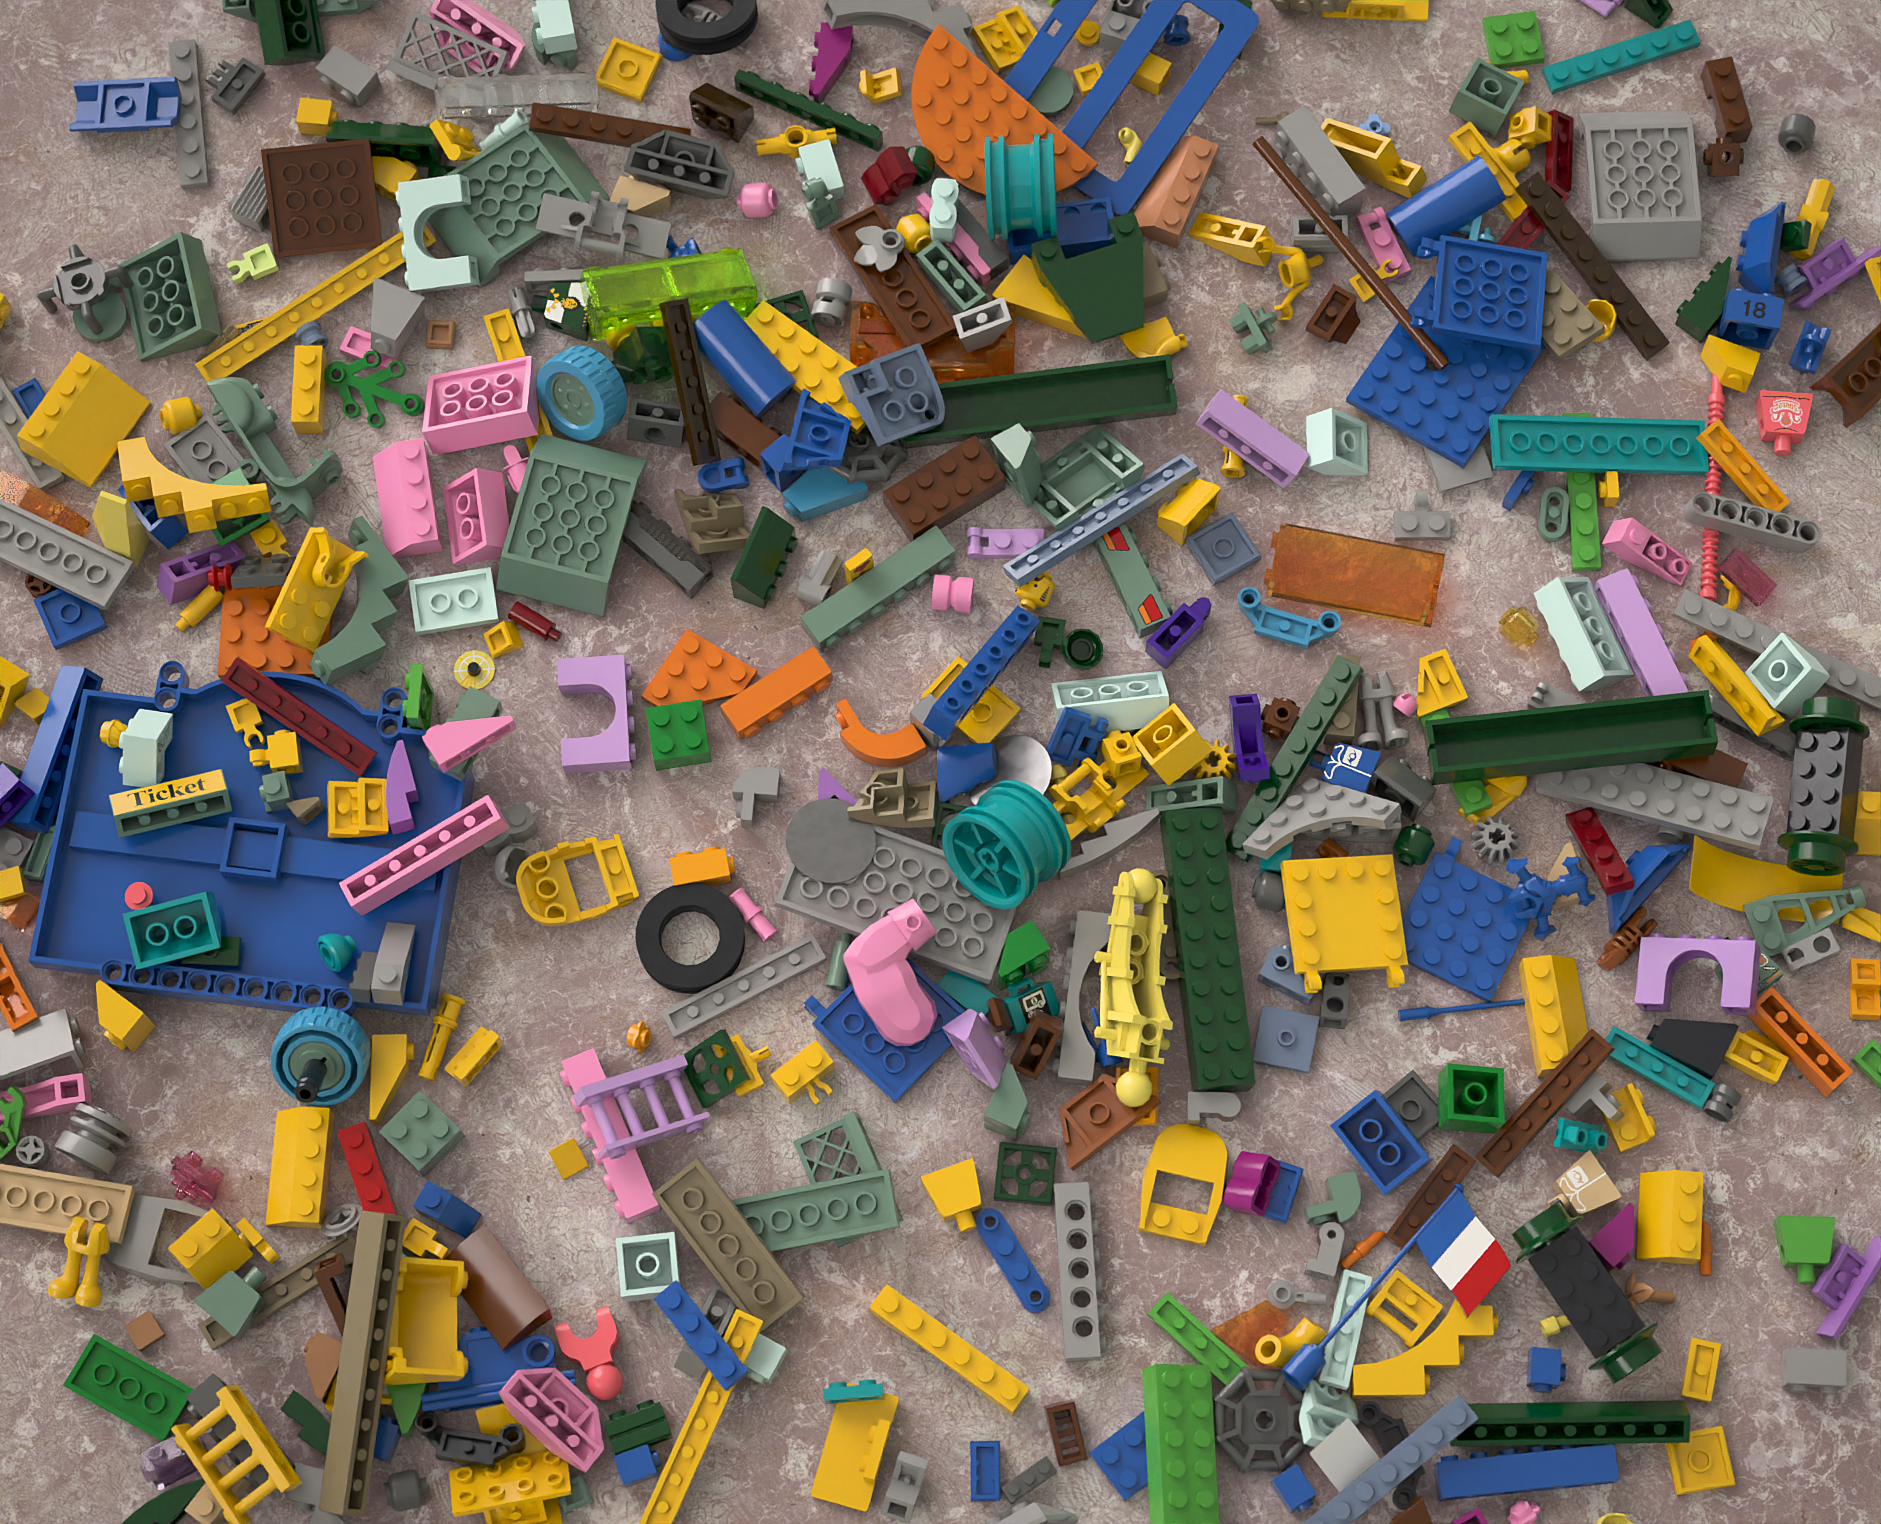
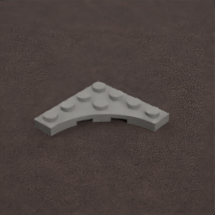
[1243,776,1402,860]

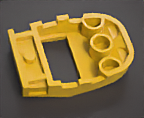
[516,834,639,926]
[1138,1124,1228,1247]

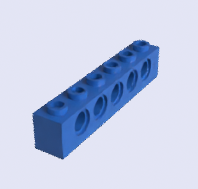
[923,605,1040,741]

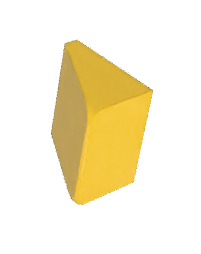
[483,621,524,658]
[14,688,50,726]
[548,1138,589,1180]

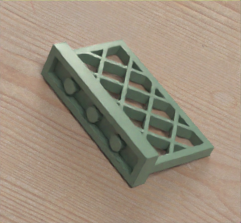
[793,1111,903,1248]

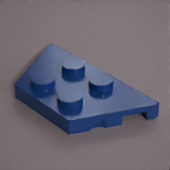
[782,389,851,471]

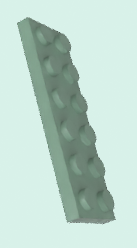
[732,1169,900,1253]

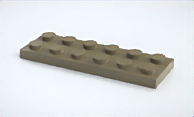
[652,1157,805,1333]

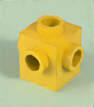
[1508,106,1552,149]

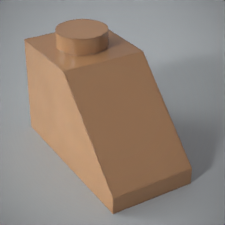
[304,1332,342,1404]

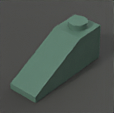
[1146,776,1237,815]

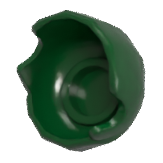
[1062,629,1103,671]

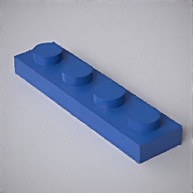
[653,1280,750,1391]

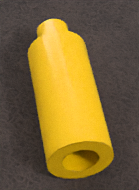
[174,585,224,632]

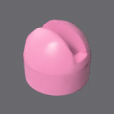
[1392,693,1417,717]

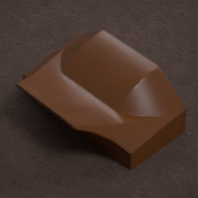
[1305,284,1361,344]

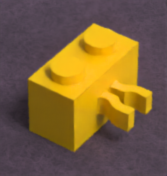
[770,1040,835,1107]

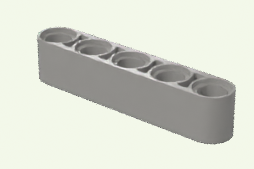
[1683,492,1821,553]

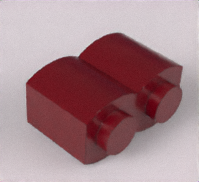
[861,146,918,206]

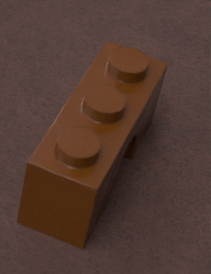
[1700,56,1753,143]

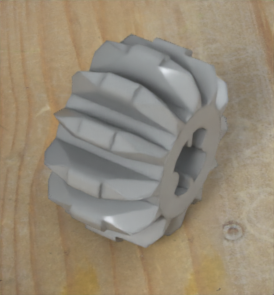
[1471,816,1520,864]

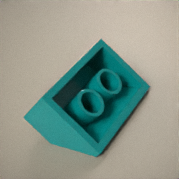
[123,892,221,970]

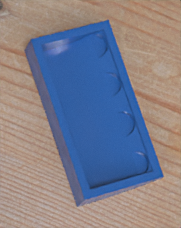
[1007,197,1114,265]

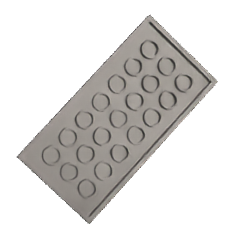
[774,825,1017,984]

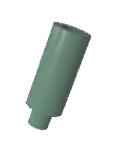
[826,933,853,991]

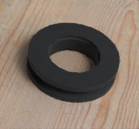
[655,0,758,55]
[635,883,745,994]

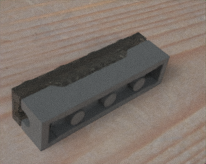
[622,500,714,599]

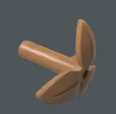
[1625,1272,1675,1313]

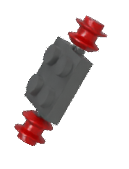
[208,554,297,592]

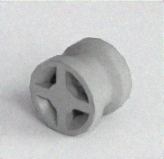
[16,1136,50,1168]

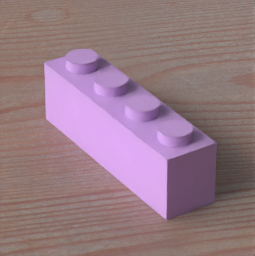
[1196,389,1309,488]

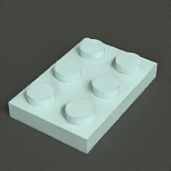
[408,567,499,636]

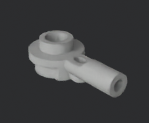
[1267,1280,1326,1310]

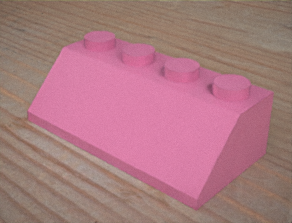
[373,438,443,559]

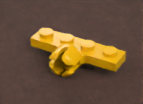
[1447,121,1531,223]

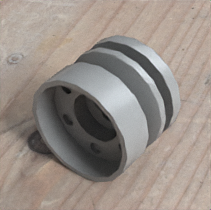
[54,1103,133,1175]

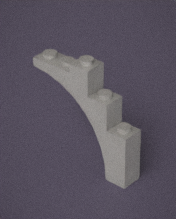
[821,0,981,61]

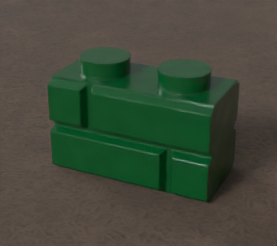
[604,1399,673,1456]

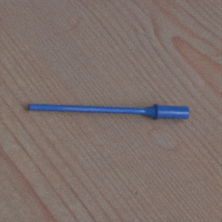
[1398,999,1525,1021]

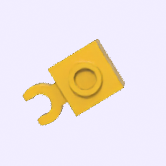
[249,730,303,775]

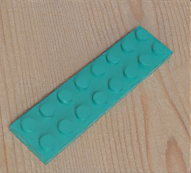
[1489,414,1709,476]

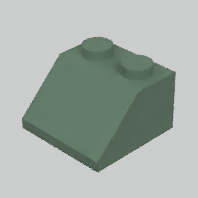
[1448,58,1525,136]
[990,423,1043,507]
[984,1063,1031,1141]

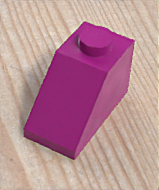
[1589,1203,1634,1272]

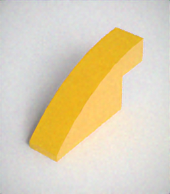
[1320,118,1428,198]

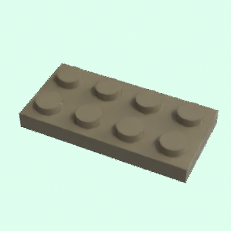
[1541,263,1604,362]

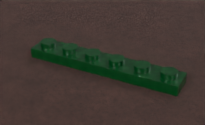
[734,69,883,152]

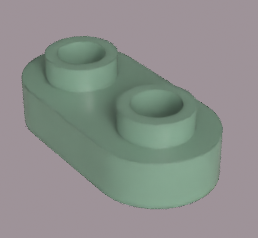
[1538,487,1569,542]

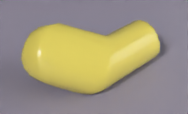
[1118,127,1143,167]

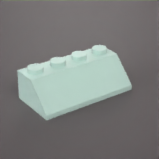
[1533,577,1634,692]
[1051,671,1169,733]

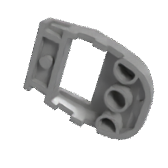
[105,1195,228,1285]

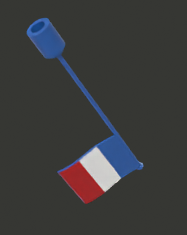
[1281,1183,1511,1390]

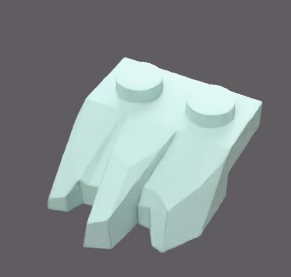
[1299,1379,1359,1447]

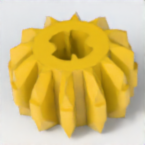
[1189,739,1236,780]

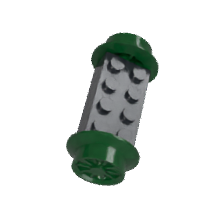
[1777,697,1870,876]
[1512,1202,1663,1384]

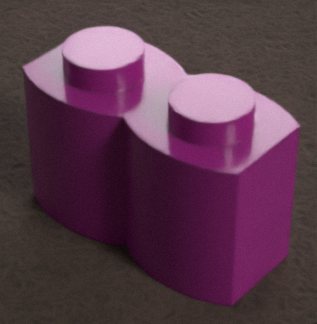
[1223,1151,1280,1217]

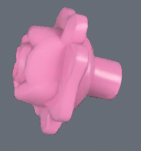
[1507,1500,1541,1524]

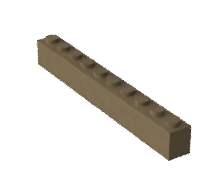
[319,1211,407,1516]

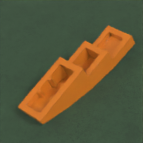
[0,940,39,1032]

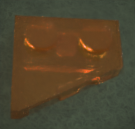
[1210,1300,1290,1366]

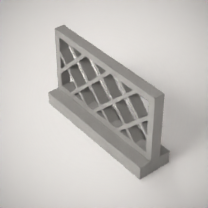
[387,11,509,113]

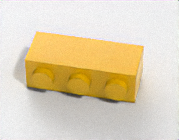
[291,346,328,434]

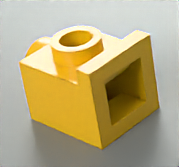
[1101,730,1142,778]

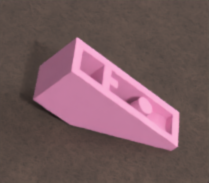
[422,716,517,773]

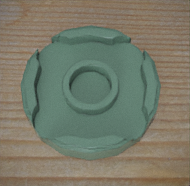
[1028,66,1073,117]
[73,291,128,343]

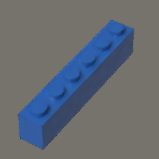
[7,666,104,834]
[1434,1444,1620,1501]

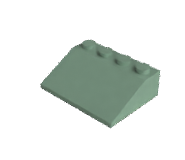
[119,232,222,362]

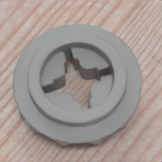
[321,1203,363,1241]

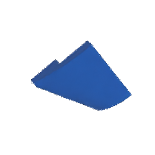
[937,742,997,803]

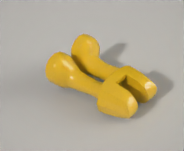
[48,1216,110,1307]

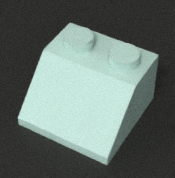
[1306,408,1368,475]
[1745,632,1831,717]

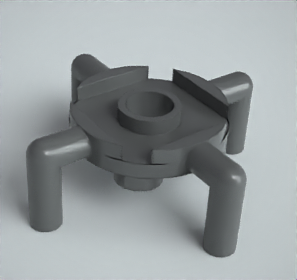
[37,244,134,334]

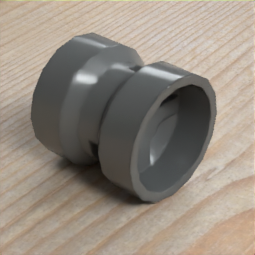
[1703,1083,1742,1123]

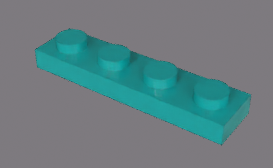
[1605,1025,1715,1110]

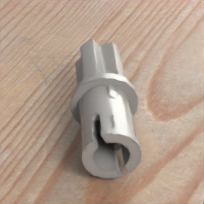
[507,286,536,339]

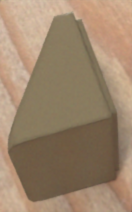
[286,797,325,826]

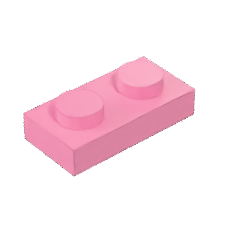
[339,326,402,370]

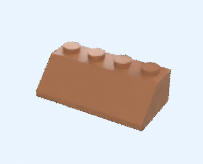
[1134,135,1219,249]

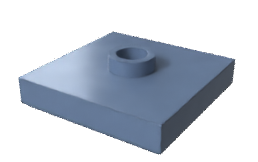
[1185,512,1262,586]
[1253,1005,1319,1074]

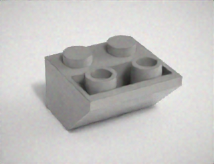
[1099,0,1155,54]

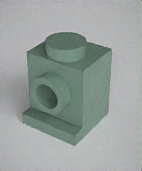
[259,771,294,813]

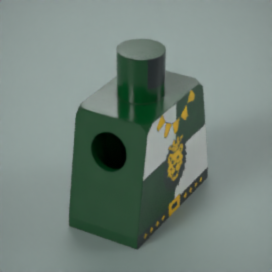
[531,283,598,341]

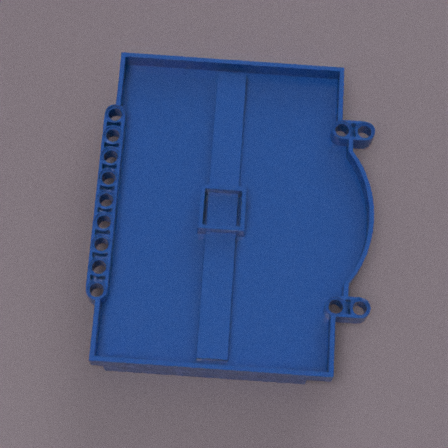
[28,661,475,1017]

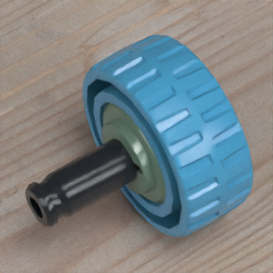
[536,346,634,441]
[270,1007,371,1106]

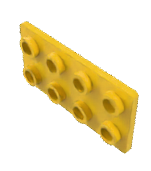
[1322,0,1428,22]
[811,1382,899,1512]
[449,1450,572,1524]

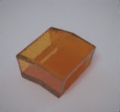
[0,892,40,933]

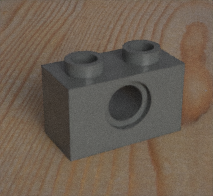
[627,398,685,448]

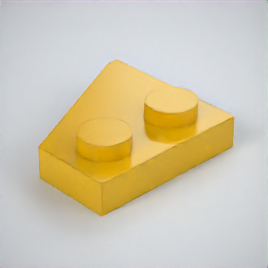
[1416,648,1468,720]

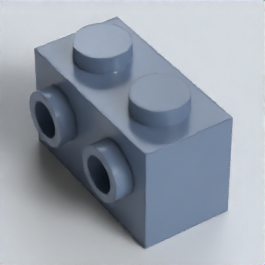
[1257,944,1324,1006]

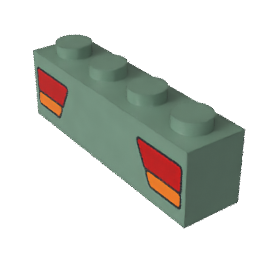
[1093,522,1173,639]

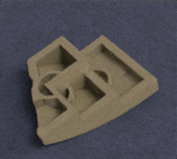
[675,489,750,554]
[847,767,938,828]

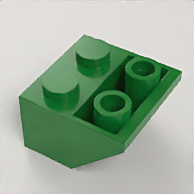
[210,467,270,546]
[998,920,1050,991]

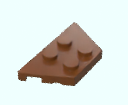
[1058,1073,1161,1171]

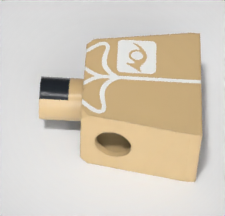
[1546,1150,1622,1217]

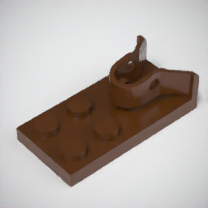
[1810,322,1881,428]

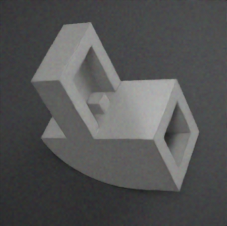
[732,767,781,828]
[1565,1074,1624,1123]
[881,1451,929,1524]

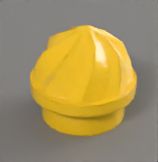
[100,719,127,748]

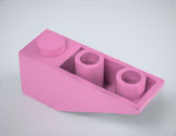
[1602,517,1692,586]

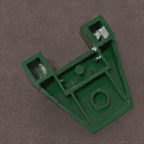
[1030,212,1143,344]

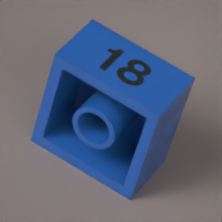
[1716,288,1784,350]

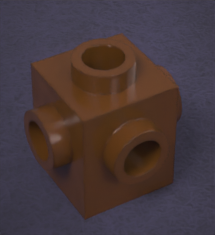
[1703,138,1744,176]
[1261,697,1300,741]

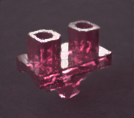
[170,1151,224,1204]

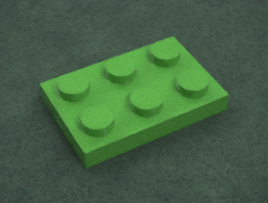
[402,663,434,730]

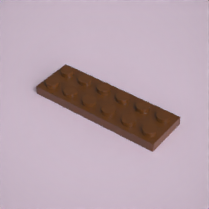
[830,204,957,349]

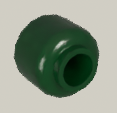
[906,146,935,186]
[1393,824,1435,868]

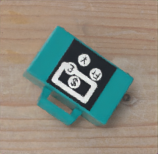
[1003,977,1060,1034]

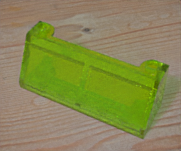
[580,247,758,341]

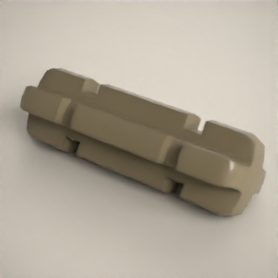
[195,324,241,363]

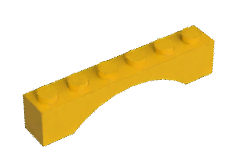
[869,1284,1030,1417]

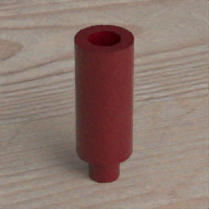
[508,601,562,642]

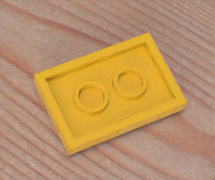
[921,656,1021,744]

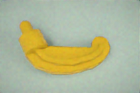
[1720,574,1741,611]

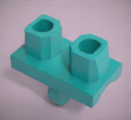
[1553,1118,1608,1154]

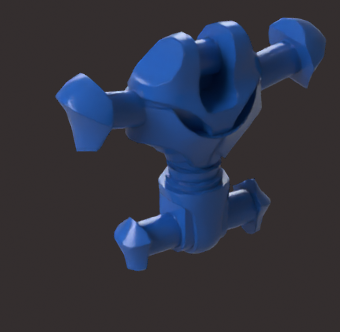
[1506,857,1596,941]

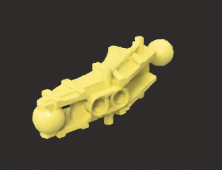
[1094,868,1173,1107]

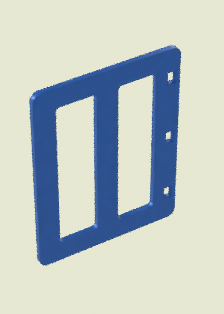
[1004,0,1259,216]

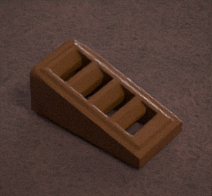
[1043,1399,1088,1466]

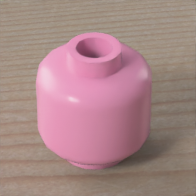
[737,182,778,219]

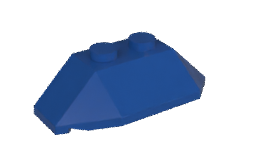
[1735,202,1786,295]
[1606,844,1691,935]

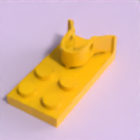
[265,527,369,653]

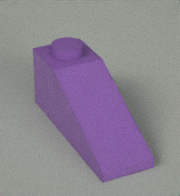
[157,540,246,605]

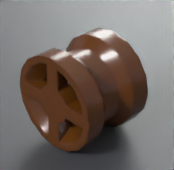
[25,574,57,599]

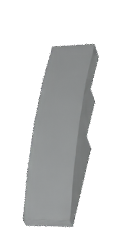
[1057,808,1159,880]

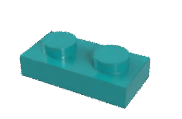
[823,1379,884,1404]

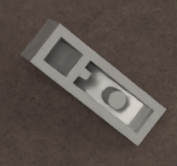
[371,922,416,1006]
[673,1283,736,1380]

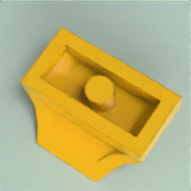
[1723,1030,1789,1085]

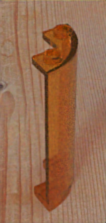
[1263,522,1445,628]

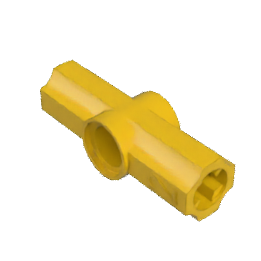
[1788,179,1836,260]

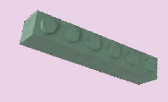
[800,526,956,651]

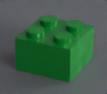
[646,699,712,771]
[1438,1063,1505,1134]

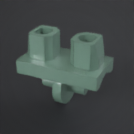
[1228,302,1277,355]

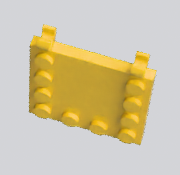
[1280,854,1408,994]

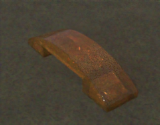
[0,470,91,537]

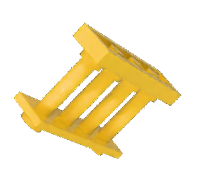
[171,1384,302,1524]

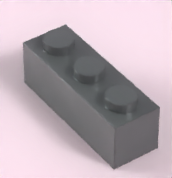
[349,951,378,1003]
[1001,1455,1057,1505]

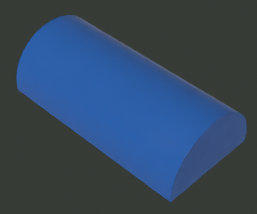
[1385,155,1506,257]
[693,300,797,418]

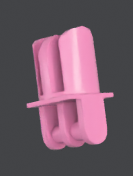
[503,445,529,494]

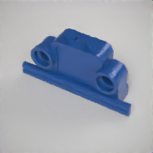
[421,1327,576,1413]

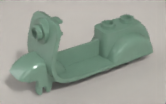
[205,377,343,527]

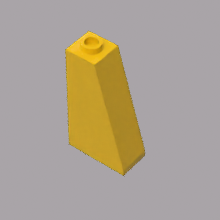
[992,255,1086,338]

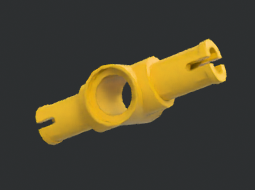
[756,125,837,159]

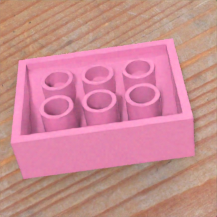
[422,355,539,455]

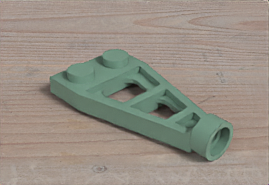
[1743,884,1867,957]

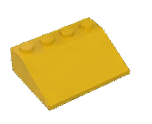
[17,351,151,488]

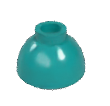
[317,933,356,972]

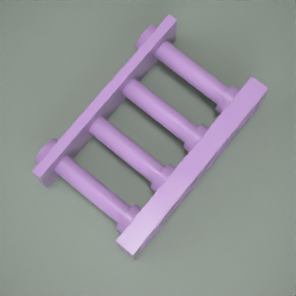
[573,1054,710,1160]

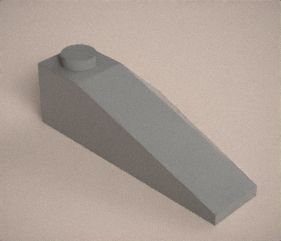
[1293,799,1401,844]

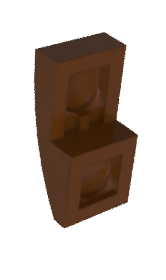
[987,998,1014,1036]

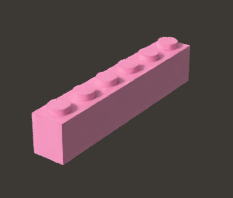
[339,795,510,916]
[560,1048,661,1224]

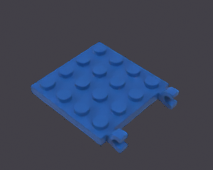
[1411,235,1548,351]
[1402,837,1530,1003]
[804,957,965,1103]

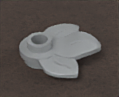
[854,226,904,272]

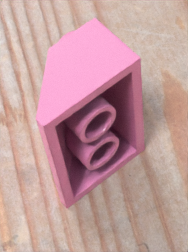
[443,468,510,565]

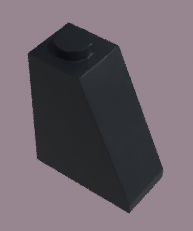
[1646,1018,1739,1080]

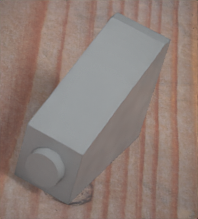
[371,278,425,358]

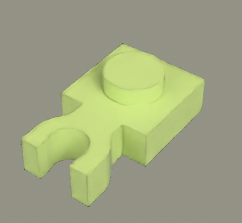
[227,243,279,285]

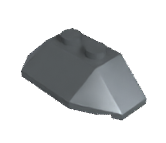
[624,130,735,199]

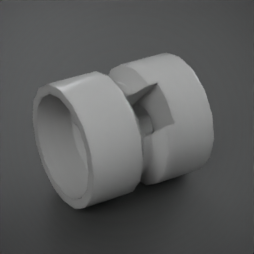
[811,278,853,328]

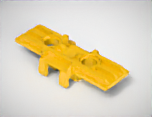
[1049,758,1150,841]

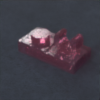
[1717,548,1777,607]

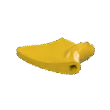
[1119,316,1188,358]

